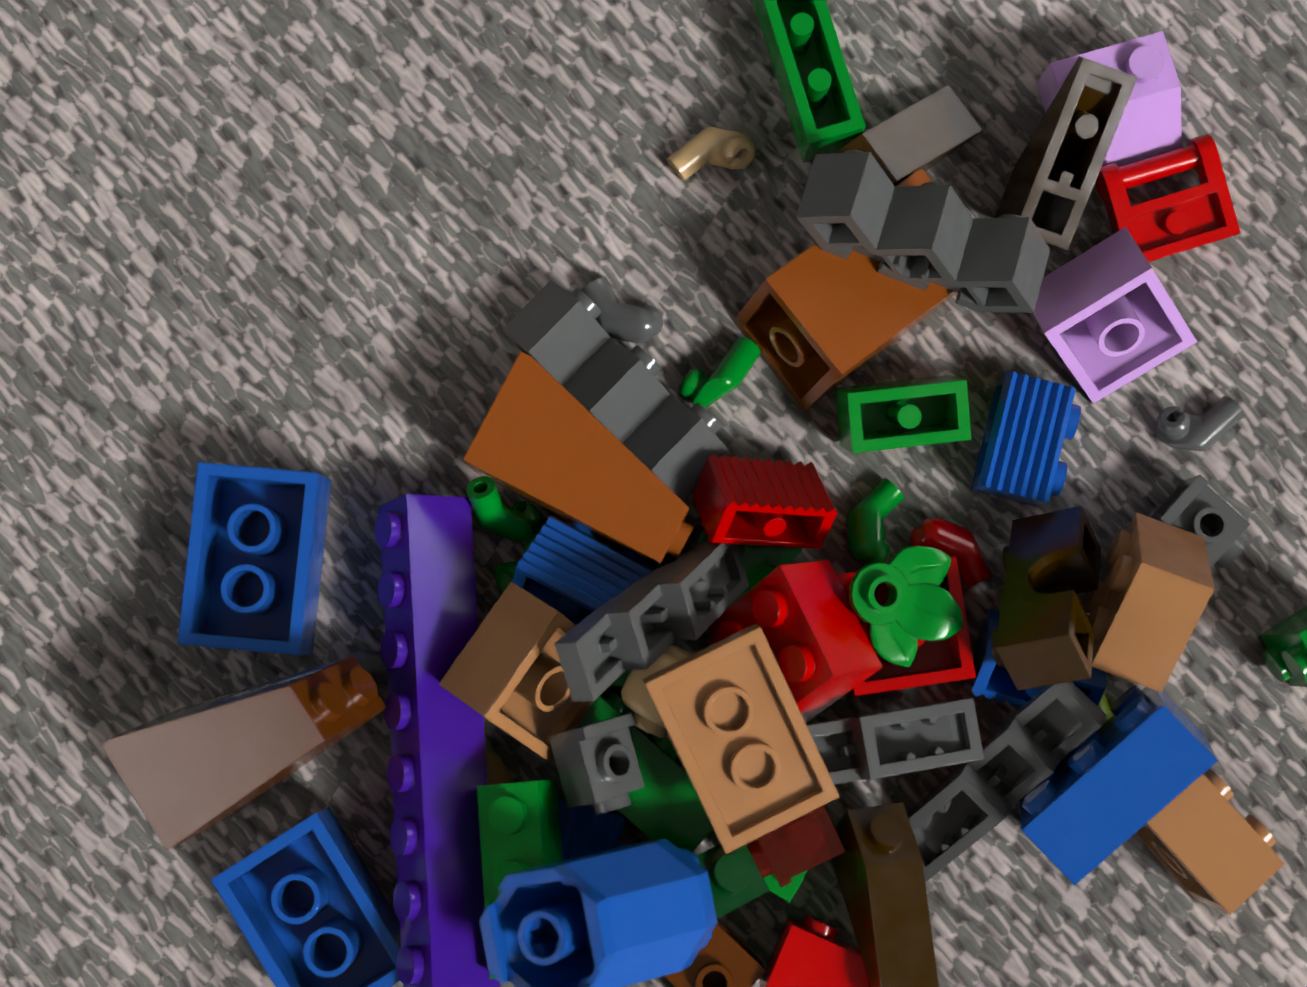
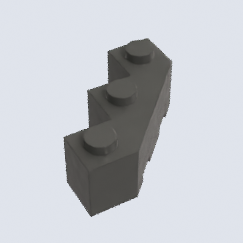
[796,150,1050,313]
[502,280,731,501]

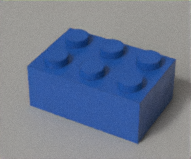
[177,462,331,655]
[1019,685,1218,886]
[211,807,401,987]

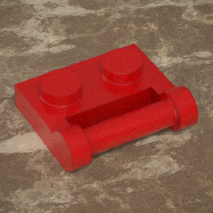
[1095,134,1241,262]

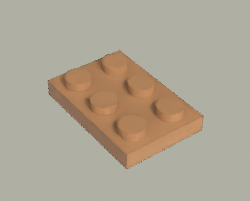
[642,624,840,854]

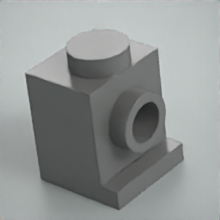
[1150,475,1250,568]
[549,713,645,814]

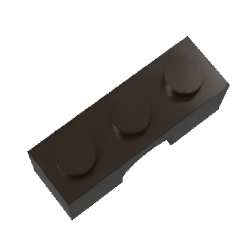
[991,506,1101,690]

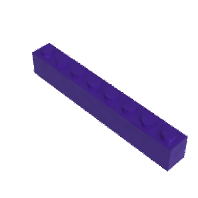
[375,494,500,987]

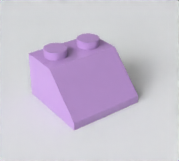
[1036,31,1182,167]
[1033,227,1197,403]

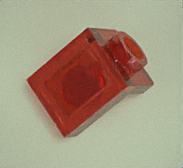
[747,805,846,887]

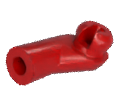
[910,518,992,588]

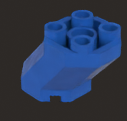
[480,839,718,987]

